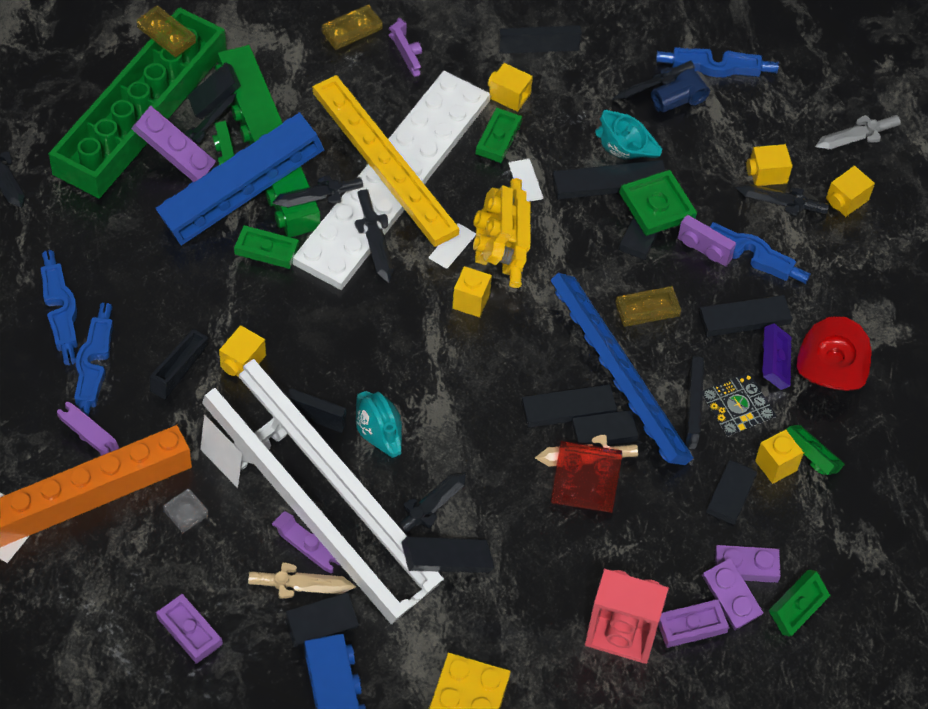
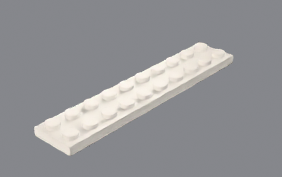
[293,71,491,290]

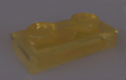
[322,5,382,50]
[137,6,196,57]
[616,286,681,327]

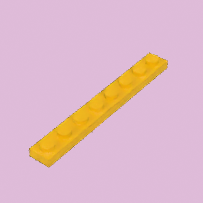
[313,75,459,247]

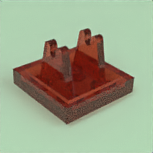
[551,441,622,513]

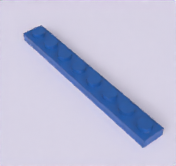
[551,272,694,465]

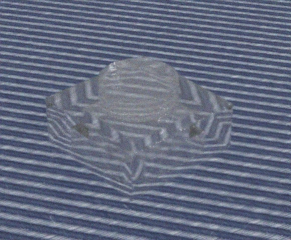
[163,488,208,533]

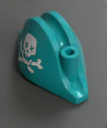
[595,109,662,159]
[356,391,402,458]

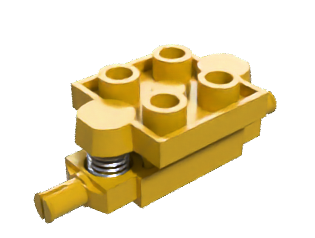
[473,178,530,288]

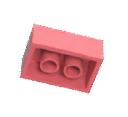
[585,569,668,664]

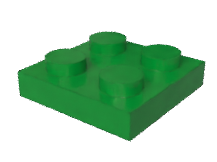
[619,170,697,236]

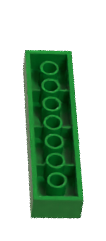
[48,7,227,199]

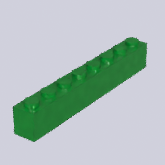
[215,45,320,237]

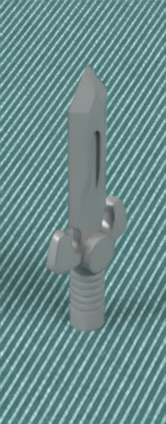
[815,115,901,149]

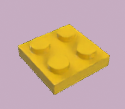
[430,653,511,709]

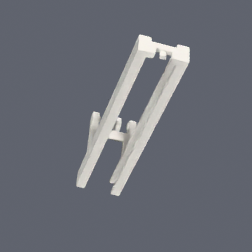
[202,359,443,625]

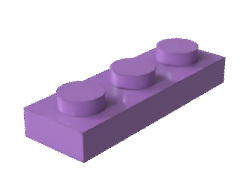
[131,106,216,182]

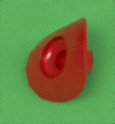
[797,317,872,391]

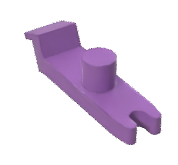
[389,18,422,77]
[57,402,119,456]
[272,511,340,573]

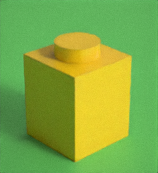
[488,63,533,112]
[746,144,792,186]
[826,166,875,217]
[452,266,492,317]
[219,325,266,376]
[755,429,804,484]

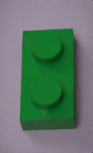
[476,107,522,163]
[212,120,235,165]
[234,225,299,269]
[787,425,845,475]
[769,570,830,637]

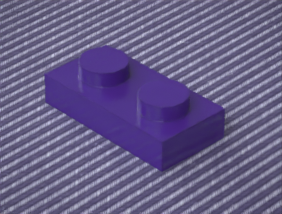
[762,323,792,390]

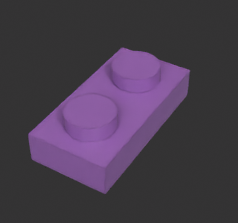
[678,215,736,267]
[715,545,780,583]
[702,558,763,631]
[156,594,223,664]
[658,599,729,648]

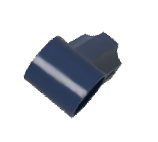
[651,69,710,112]

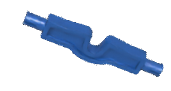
[656,48,779,77]
[708,223,811,284]
[41,250,78,365]
[74,303,113,416]

